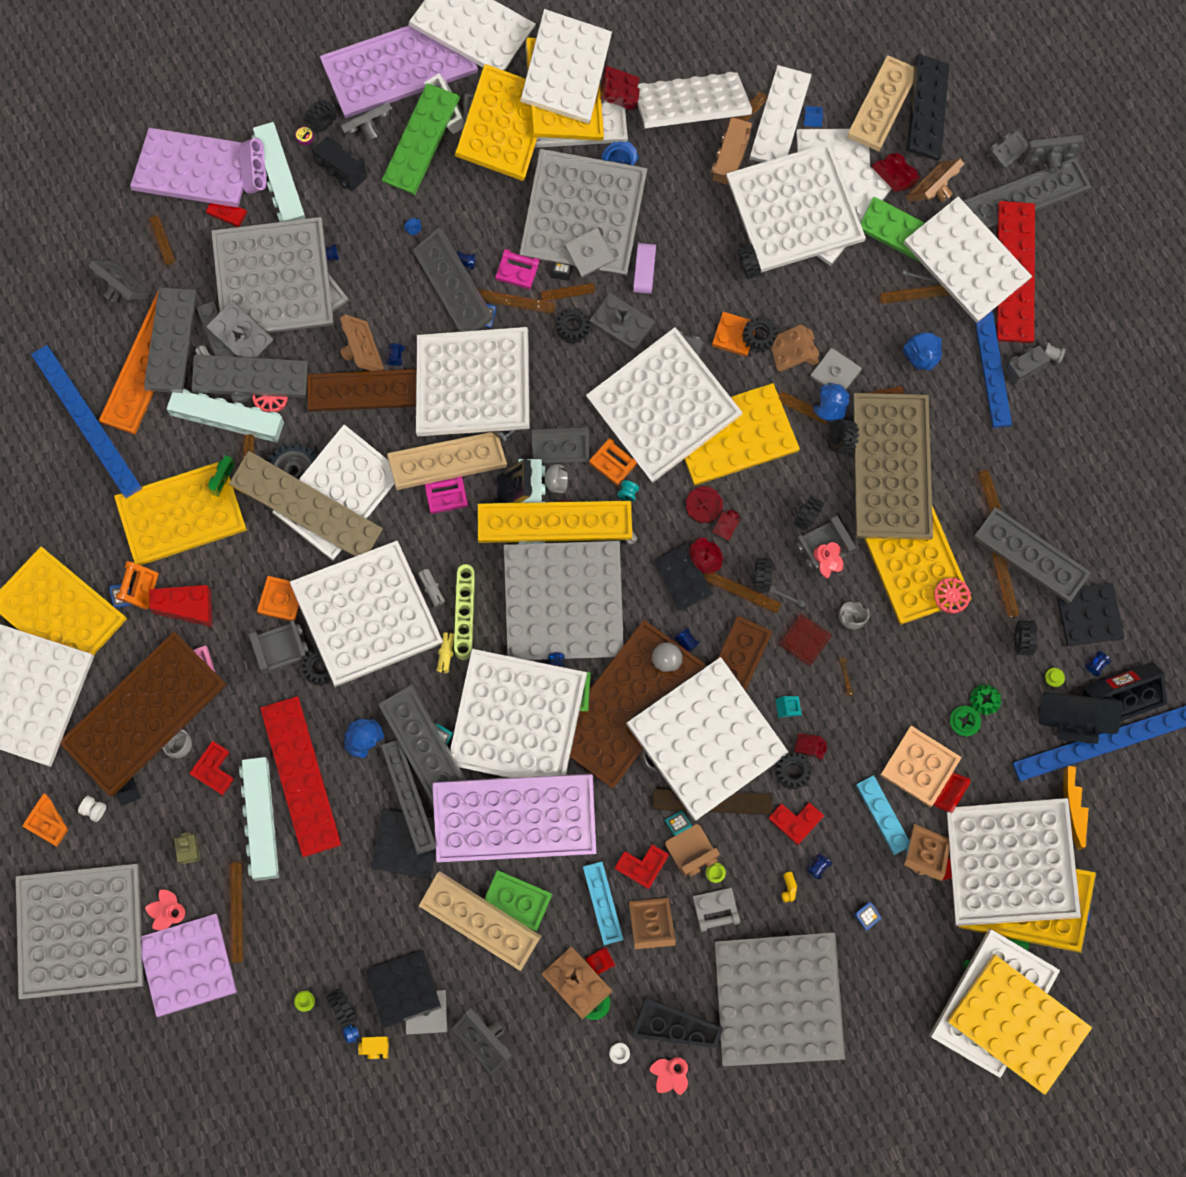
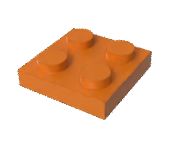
[712,312,755,357]
[257,576,300,621]

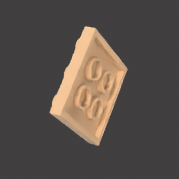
[880,726,962,807]

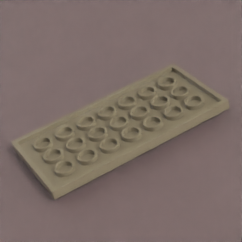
[853,393,933,540]

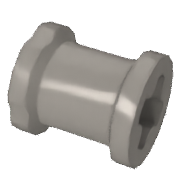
[1044,342,1065,364]

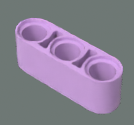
[240,138,266,194]
[633,243,656,294]

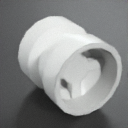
[78,796,106,822]

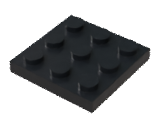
[1056,583,1125,647]
[371,809,436,879]
[366,950,442,1029]

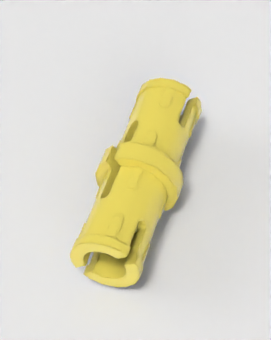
[436,633,454,673]

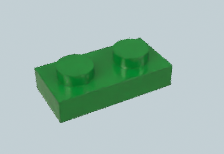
[208,455,235,497]

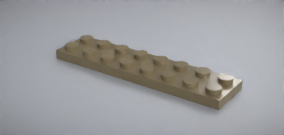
[229,451,383,557]

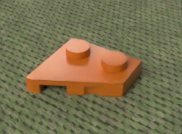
[22,793,69,847]

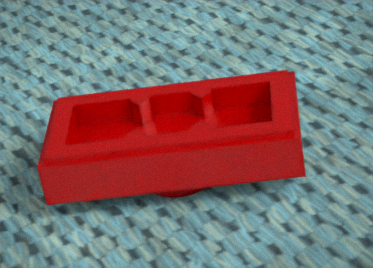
[206,203,247,227]
[934,772,971,814]

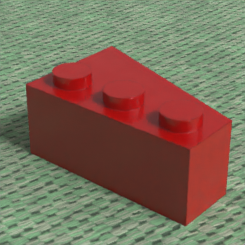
[149,585,212,628]

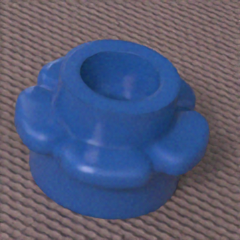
[404,218,422,235]
[343,1025,359,1044]

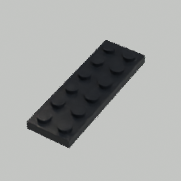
[906,54,949,160]

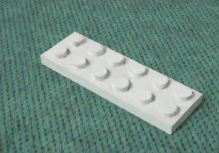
[750,65,812,163]

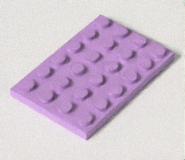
[130,128,244,207]

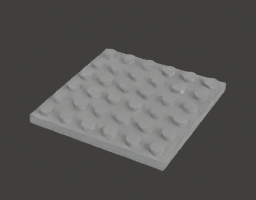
[519,149,647,276]
[212,217,334,333]
[504,541,623,660]
[16,864,144,1000]
[715,933,845,1066]

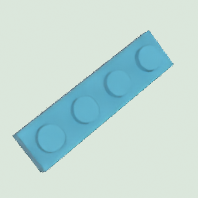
[856,776,909,855]
[583,862,623,945]

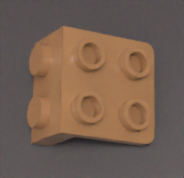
[771,325,819,372]
[665,824,720,877]

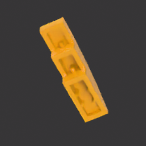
[1063,766,1089,850]

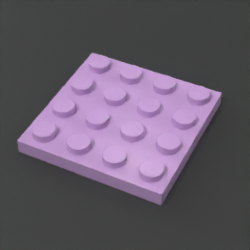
[141,914,237,1017]

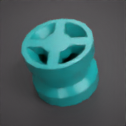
[617,480,639,502]

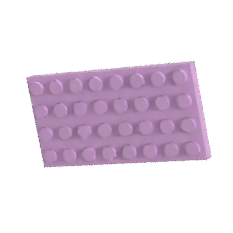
[320,26,478,119]
[433,774,596,862]

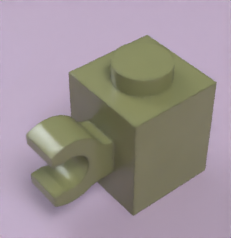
[174,833,201,865]

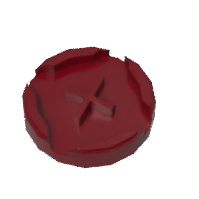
[685,486,723,523]
[689,538,723,574]

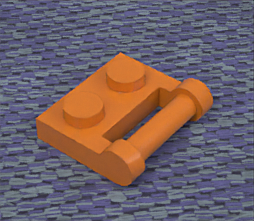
[589,438,638,486]
[115,561,159,609]

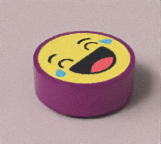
[295,126,314,145]

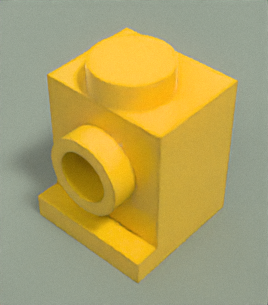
[358,1037,389,1059]

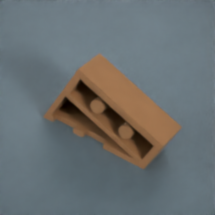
[711,117,752,185]

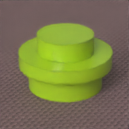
[1045,668,1065,687]
[706,863,726,883]
[294,991,315,1012]

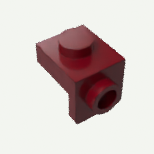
[712,509,742,541]
[794,733,827,760]

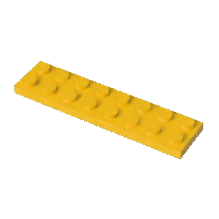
[478,501,632,543]

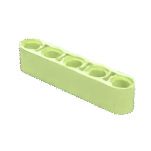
[454,564,475,660]

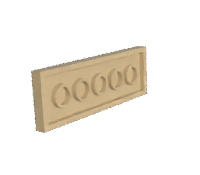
[847,55,914,151]
[387,432,507,490]
[419,871,541,971]

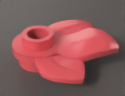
[814,542,843,578]
[145,890,185,931]
[649,1057,688,1095]

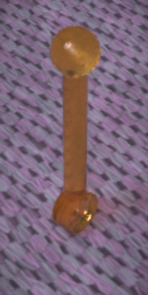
[839,658,854,697]

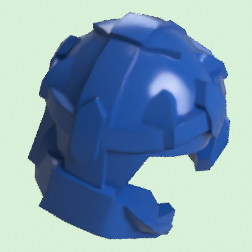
[601,141,639,166]
[903,332,942,371]
[812,382,850,421]
[344,718,384,758]

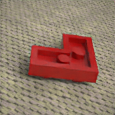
[189,741,235,796]
[768,802,824,845]
[614,845,669,890]

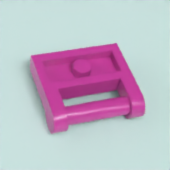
[495,249,540,290]
[425,477,468,514]

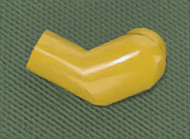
[781,872,797,903]

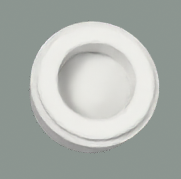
[609,1043,630,1064]

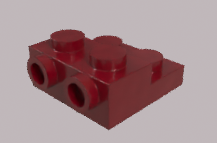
[600,66,640,110]
[872,153,920,193]

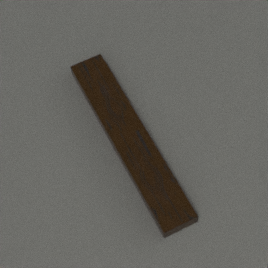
[653,789,772,815]

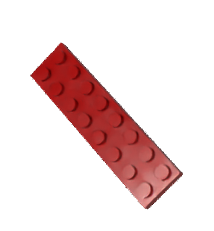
[996,201,1035,343]
[260,696,342,858]

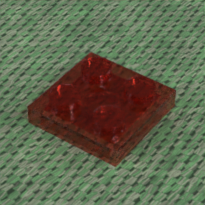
[779,614,833,667]

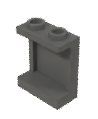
[795,516,856,573]
[249,620,309,674]

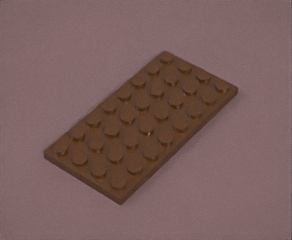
[570,620,706,790]
[60,632,227,797]

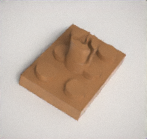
[906,158,964,202]
[340,314,385,371]
[904,824,950,881]
[629,898,676,949]
[542,946,612,1020]

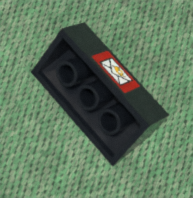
[1082,662,1167,721]

